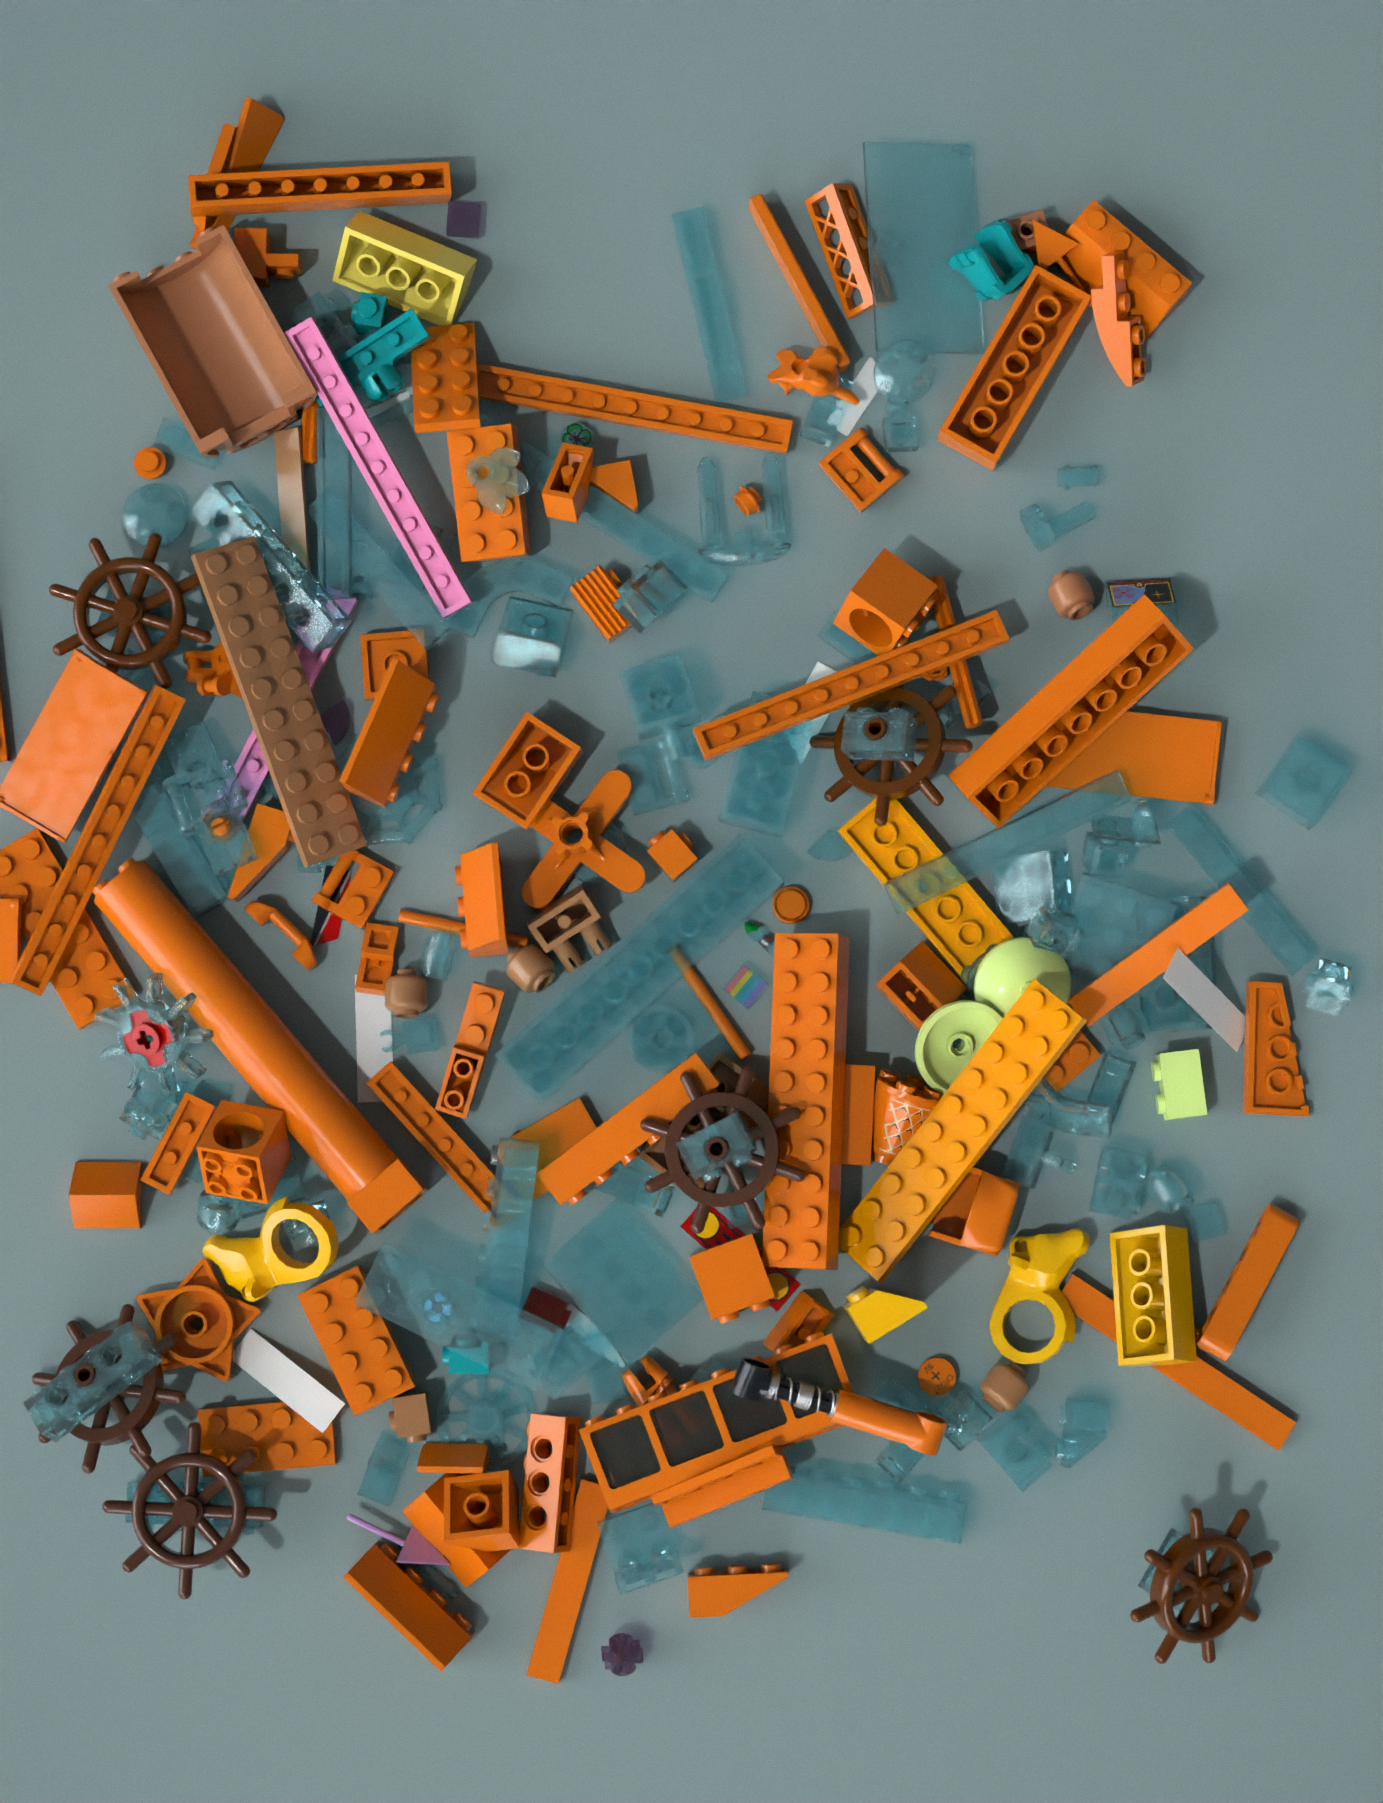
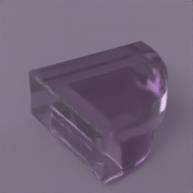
[320,700,350,746]

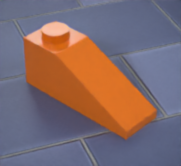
[228,803,295,902]

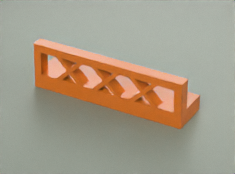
[804,183,894,319]
[651,1445,794,1528]

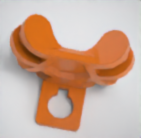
[183,641,243,699]

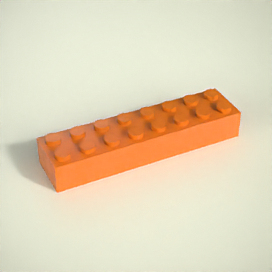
[948,594,1194,829]

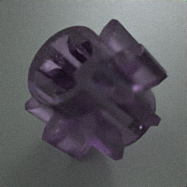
[601,1633,643,1676]

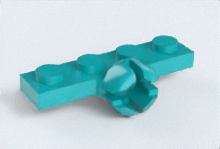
[316,308,431,408]

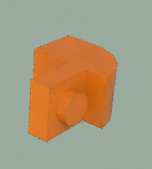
[234,228,302,288]

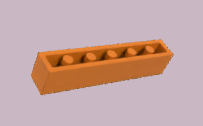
[537,1052,721,1206]

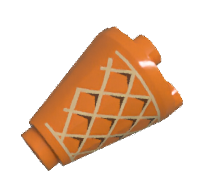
[871,1069,942,1165]

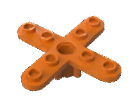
[522,770,646,909]

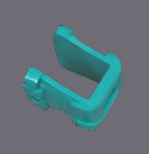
[947,219,1034,301]

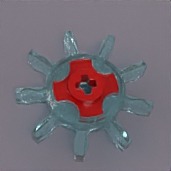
[94,972,214,1098]

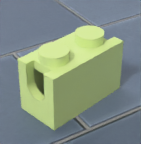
[1151,1049,1208,1121]

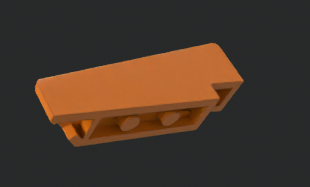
[190,97,284,250]

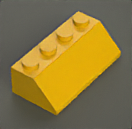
[1110,1225,1197,1366]
[843,1286,928,1344]

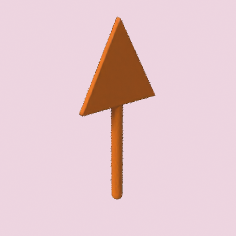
[1032,219,1092,308]

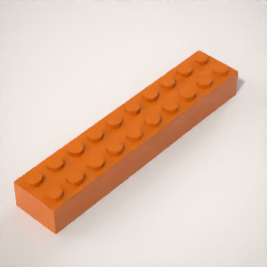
[762,933,850,1270]

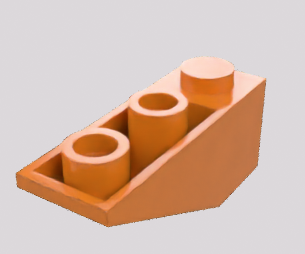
[688,1563,789,1618]

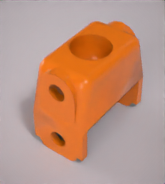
[927,1167,1020,1257]

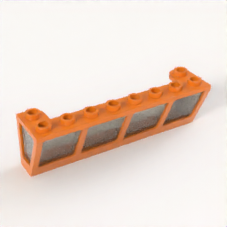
[579,1332,853,1514]

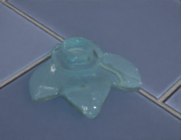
[466,448,530,514]

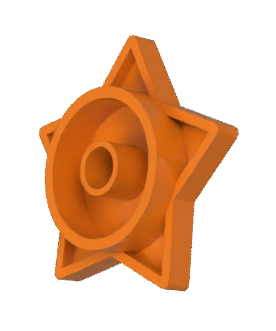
[136,1258,262,1382]

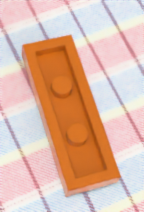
[140,1092,217,1195]

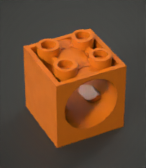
[833,548,938,656]
[196,1100,291,1204]
[689,1233,775,1324]

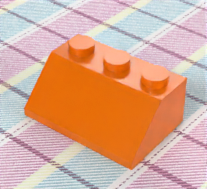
[455,842,509,958]

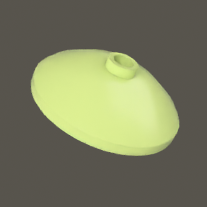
[974,937,1071,1018]
[915,1000,1003,1095]

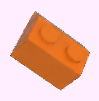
[444,1470,519,1552]

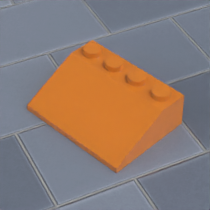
[339,658,440,808]

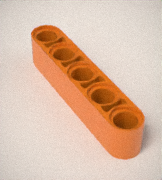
[1196,1203,1300,1361]

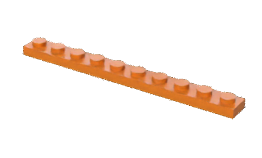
[477,363,793,455]
[693,610,1010,761]
[10,684,186,996]

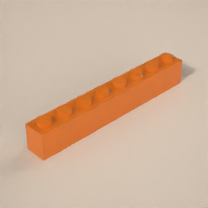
[188,162,452,217]

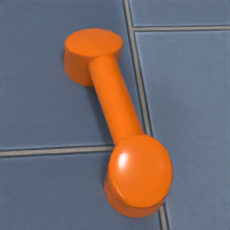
[244,901,317,972]

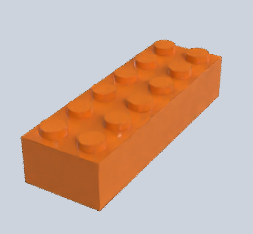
[937,265,1091,472]

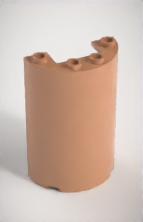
[108,225,317,458]

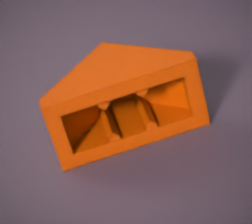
[589,460,639,516]

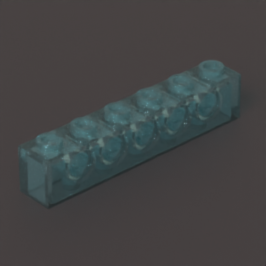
[191,480,352,652]

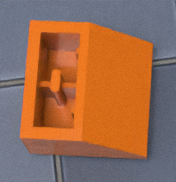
[874,941,968,1033]

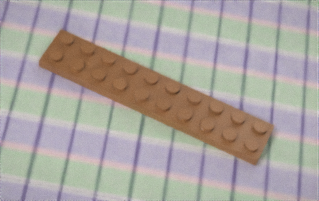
[191,536,367,868]

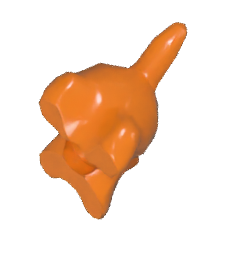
[767,346,860,405]

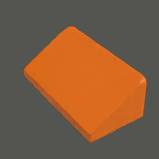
[763,1291,834,1368]
[417,1443,489,1474]

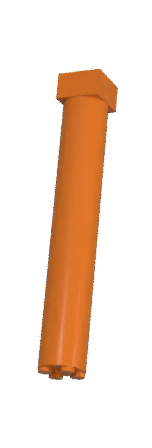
[92,858,429,1234]

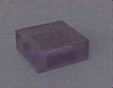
[446,201,481,239]

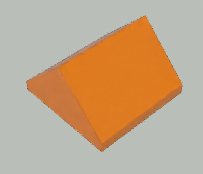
[68,1162,142,1229]

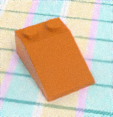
[472,711,584,830]

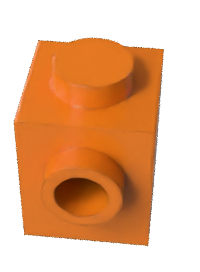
[647,829,698,883]

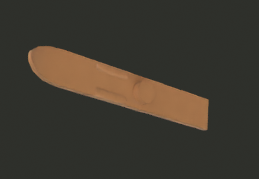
[274,427,313,621]

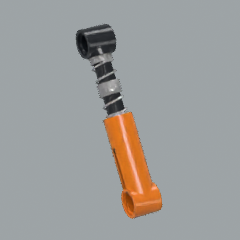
[730,1357,948,1456]

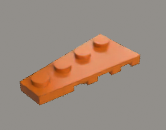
[1243,981,1310,1117]

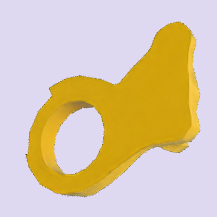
[202,1196,339,1302]
[990,1228,1090,1367]

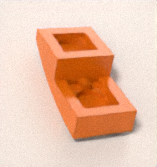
[355,922,399,996]

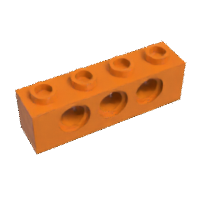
[519,1413,581,1553]

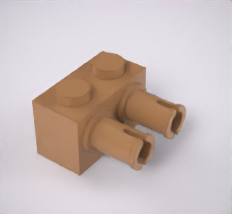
[526,884,613,973]

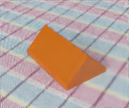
[402,1473,512,1588]

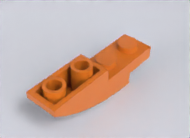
[1091,251,1146,387]
[435,981,506,1119]

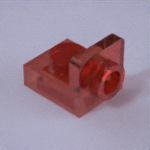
[519,1287,572,1334]

